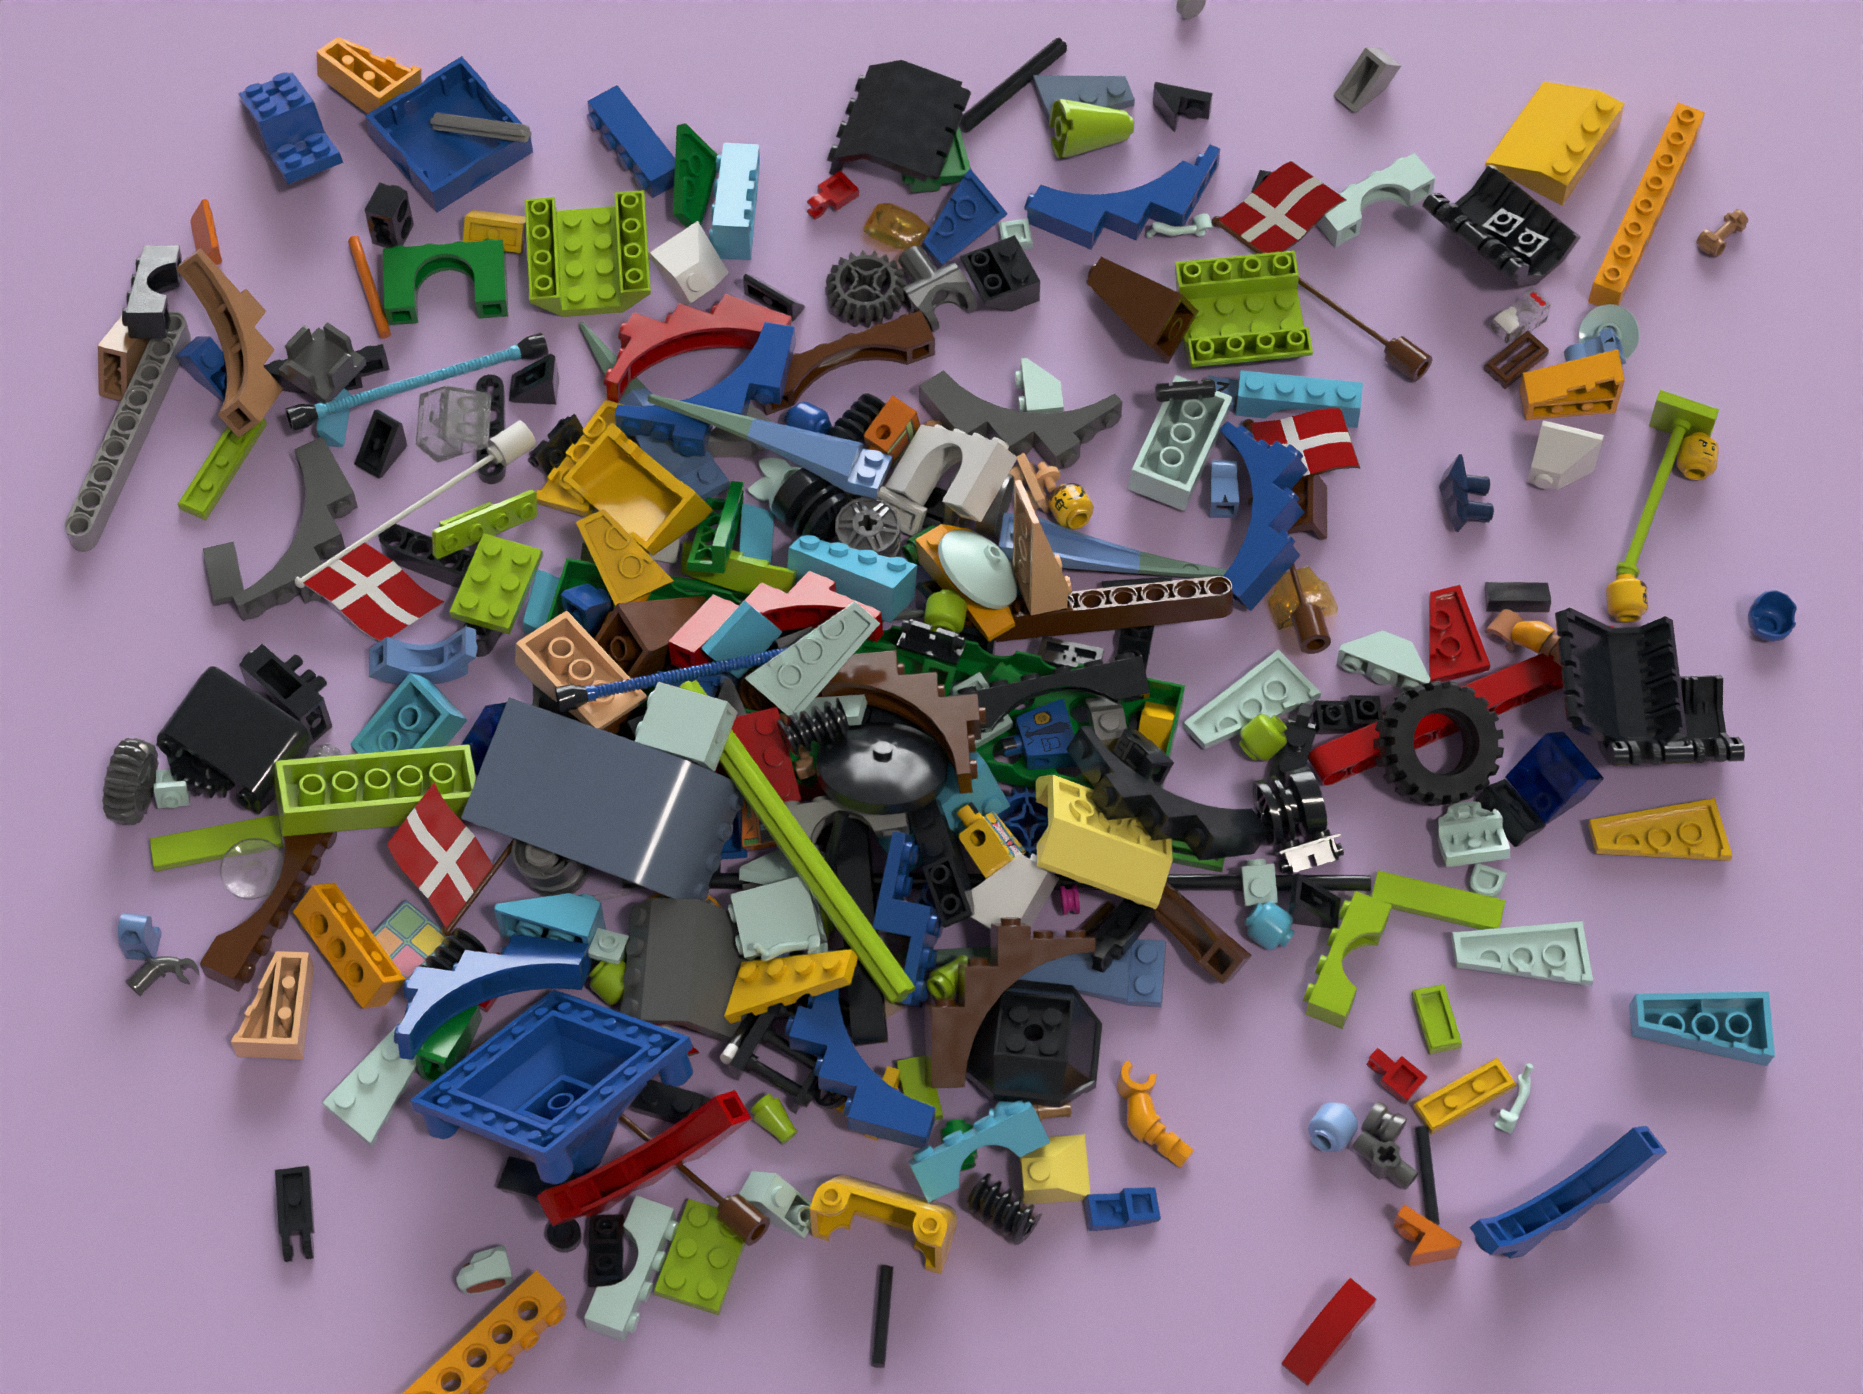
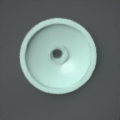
[938,530,1018,609]

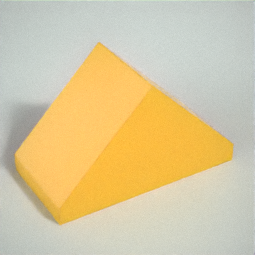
[1138,701,1177,754]

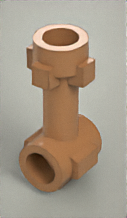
[1696,209,1748,257]

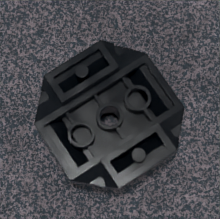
[966,980,1102,1108]

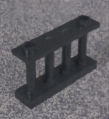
[727,993,851,1114]

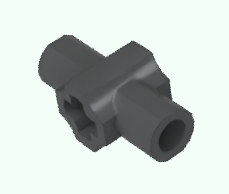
[1352,1130,1418,1190]

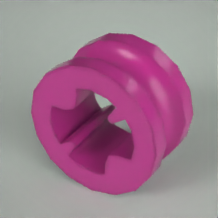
[1060,885,1080,915]

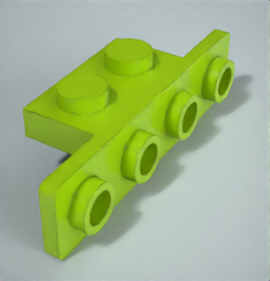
[432,489,537,559]

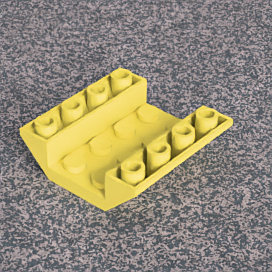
[1036,775,1173,909]

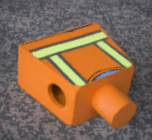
[863,395,921,467]

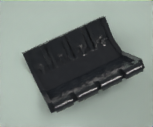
[827,60,971,182]
[1555,608,1687,745]

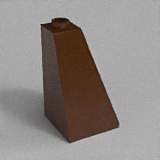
[1086,256,1199,364]
[594,596,707,679]

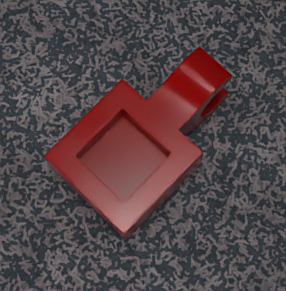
[807,170,859,220]
[1366,1048,1428,1105]

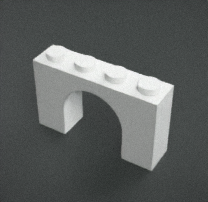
[885,424,1017,522]

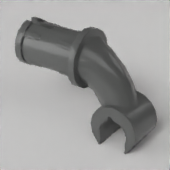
[126,956,200,996]

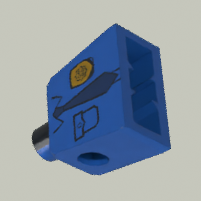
[1000,699,1078,770]

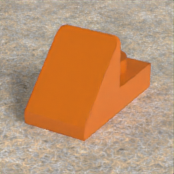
[1394,1204,1462,1266]

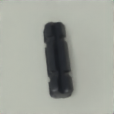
[1155,379,1216,402]

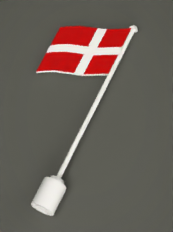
[295,420,537,642]

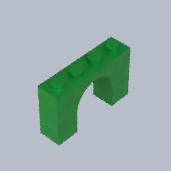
[383,239,509,325]

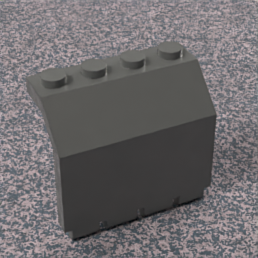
[620,898,750,1043]

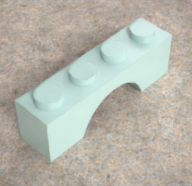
[1316,153,1436,248]
[584,1195,679,1342]

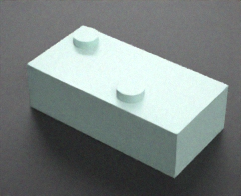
[1128,375,1233,511]

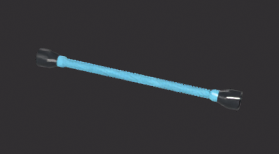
[285,332,548,432]

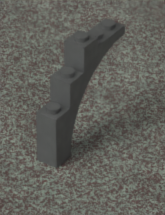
[919,370,1123,470]
[233,436,358,621]

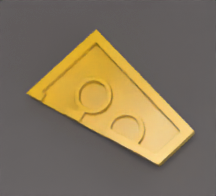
[576,509,674,606]

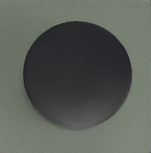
[547,1219,582,1253]

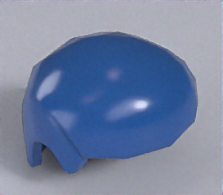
[1748,590,1797,642]

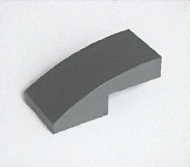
[203,541,244,605]

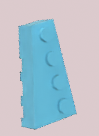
[787,535,917,623]

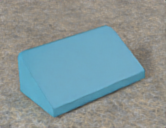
[316,389,351,447]
[740,504,774,565]
[523,570,560,634]

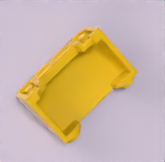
[563,423,713,556]
[810,1175,957,1274]

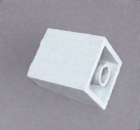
[970,853,1059,929]

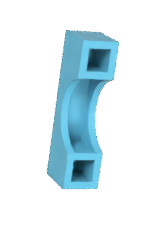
[1236,370,1363,428]
[908,1100,1051,1203]

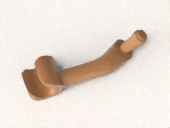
[780,713,816,780]

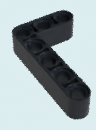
[379,524,502,657]

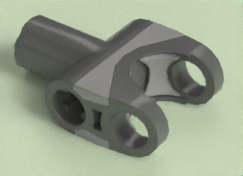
[898,246,977,332]

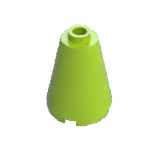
[1049,99,1134,158]

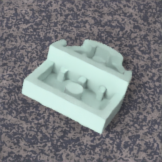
[1438,801,1510,867]

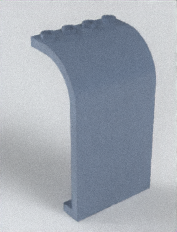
[461,697,745,901]

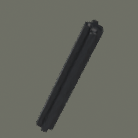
[959,37,1067,133]

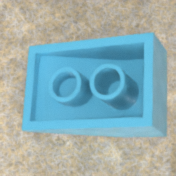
[350,673,468,754]
[494,893,606,963]

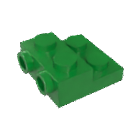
[901,127,971,192]

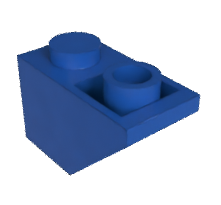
[175,336,227,403]

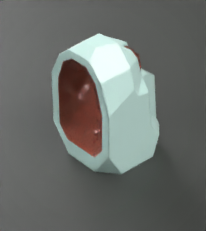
[456,1245,513,1295]

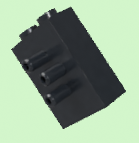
[239,644,333,747]

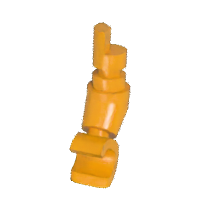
[1117,1060,1194,1168]

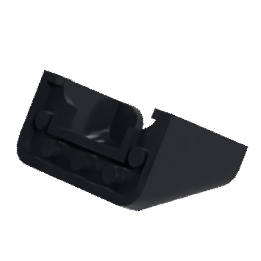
[156,666,310,814]

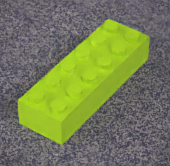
[274,744,476,836]

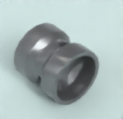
[1361,1101,1407,1142]

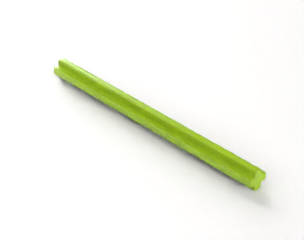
[679,680,916,1005]

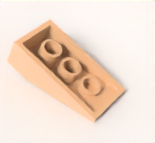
[1013,480,1072,615]
[515,610,648,730]

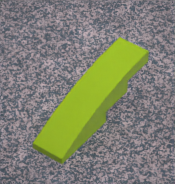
[680,541,797,594]

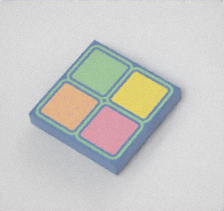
[373,900,451,984]

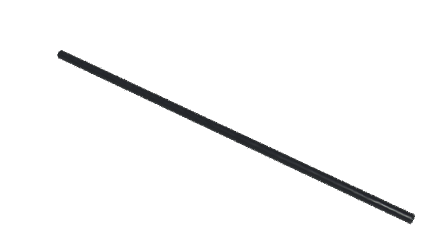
[622,873,1371,891]

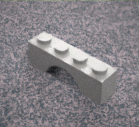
[777,796,911,854]

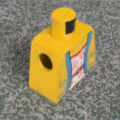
[956,802,1026,879]

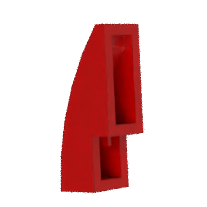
[1281,1278,1377,1386]

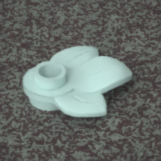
[748,458,801,511]

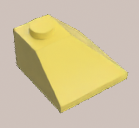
[1019,1134,1090,1205]

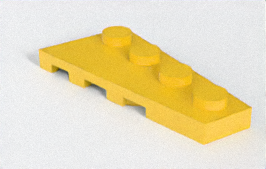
[536,400,626,517]
[1588,798,1733,861]
[724,949,858,1024]

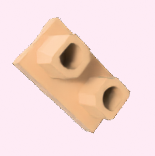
[1009,453,1061,513]

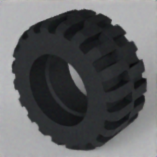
[1373,681,1504,806]

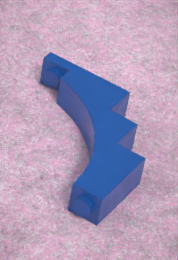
[1024,144,1220,250]

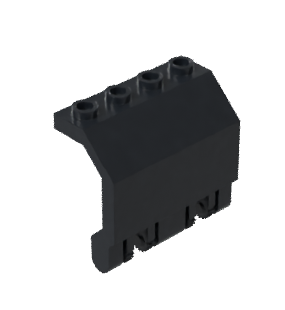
[1422,165,1581,285]
[1597,675,1745,766]

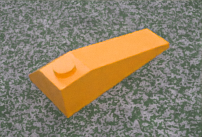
[915,524,1015,641]

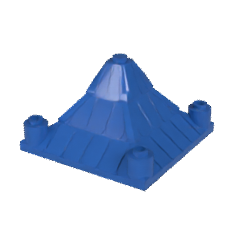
[410,989,693,1184]

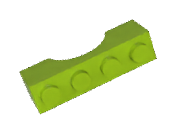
[1303,891,1392,1029]

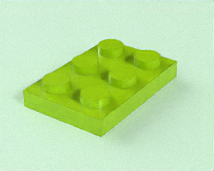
[449,533,543,635]
[654,1199,745,1316]

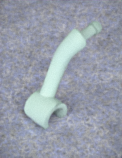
[1146,214,1212,238]
[753,934,828,961]
[1494,1063,1533,1134]

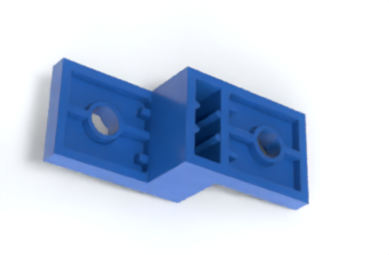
[238,72,343,184]
[873,831,943,1008]

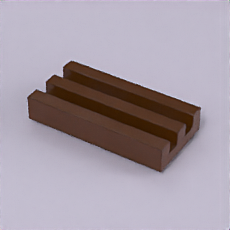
[1484,331,1549,389]

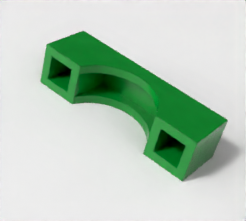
[854,639,960,697]

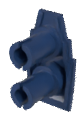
[1439,454,1494,532]

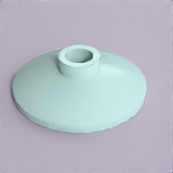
[1579,304,1640,360]

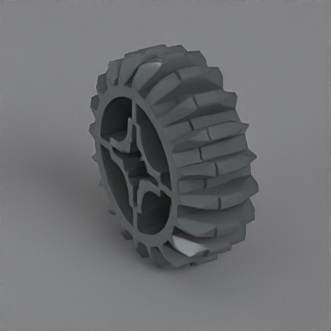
[825,249,906,328]
[102,738,159,825]

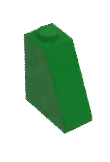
[414,1005,482,1082]

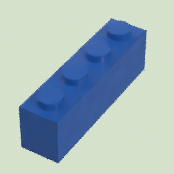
[587,85,675,199]

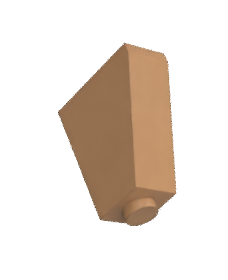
[98,316,151,401]

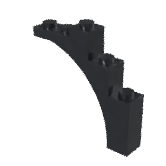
[1066,726,1270,861]

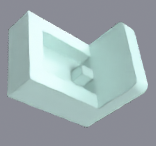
[154,769,190,808]
[1240,859,1278,906]
[588,928,629,964]

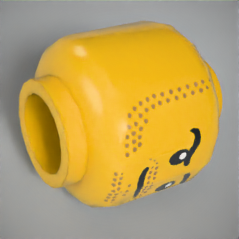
[1677,432,1719,480]

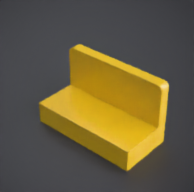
[463,210,526,253]

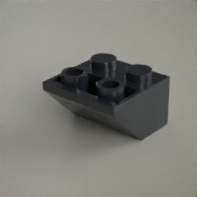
[960,235,1040,311]

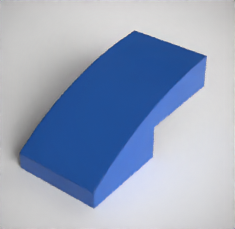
[1083,1187,1161,1231]

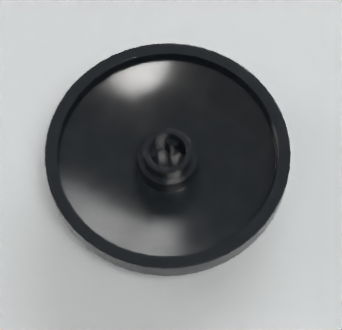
[816,722,948,815]

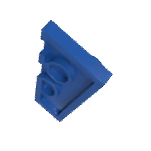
[921,168,1008,268]

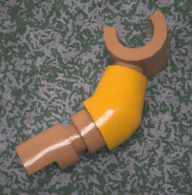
[1484,609,1565,667]

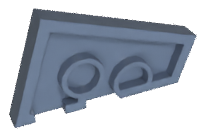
[1033,75,1135,121]

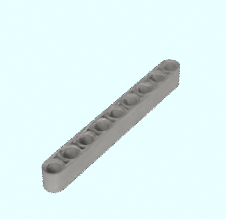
[64,311,191,552]

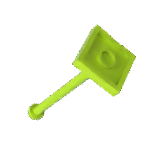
[1616,390,1720,578]

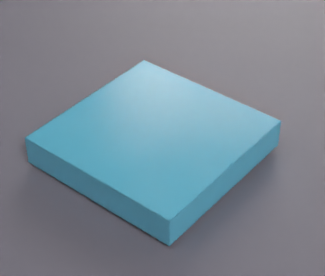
[702,601,782,679]

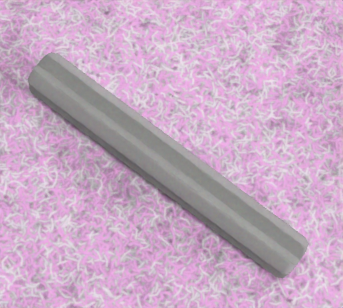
[430,113,532,143]

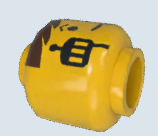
[1048,483,1094,529]
[1606,574,1649,623]

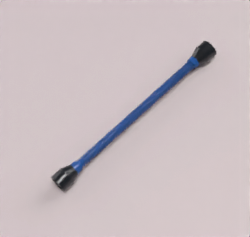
[555,647,787,712]

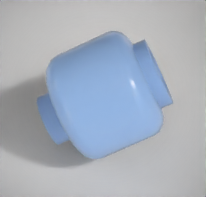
[1308,1102,1358,1152]

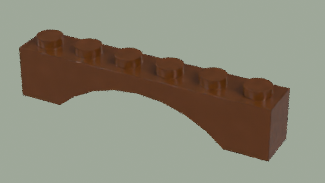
[761,310,935,416]
[200,832,337,992]
[1155,881,1252,984]

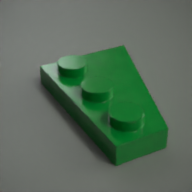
[673,123,718,228]

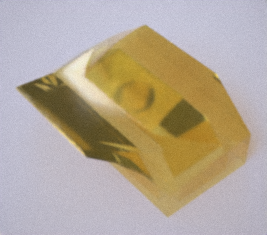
[863,203,930,251]
[1268,566,1338,630]

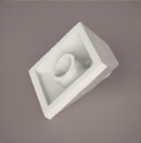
[648,221,729,304]
[1527,420,1604,490]

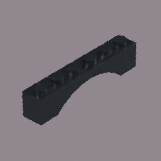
[954,653,1150,734]

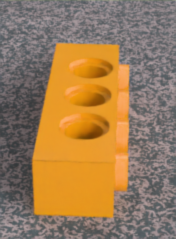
[293,883,406,1009]

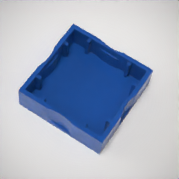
[365,56,533,213]

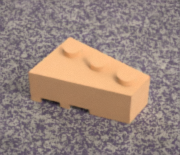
[231,951,314,1060]

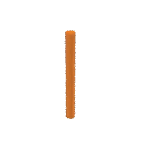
[348,236,391,338]

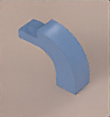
[369,626,478,685]

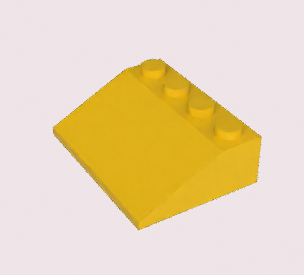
[1485,81,1625,206]

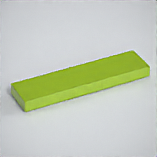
[178,418,267,520]
[150,814,284,872]
[1372,870,1506,930]

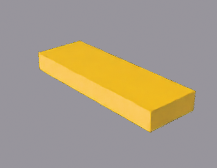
[1413,1057,1516,1135]

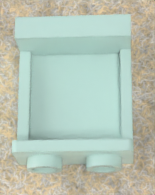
[635,682,738,772]
[728,876,827,961]

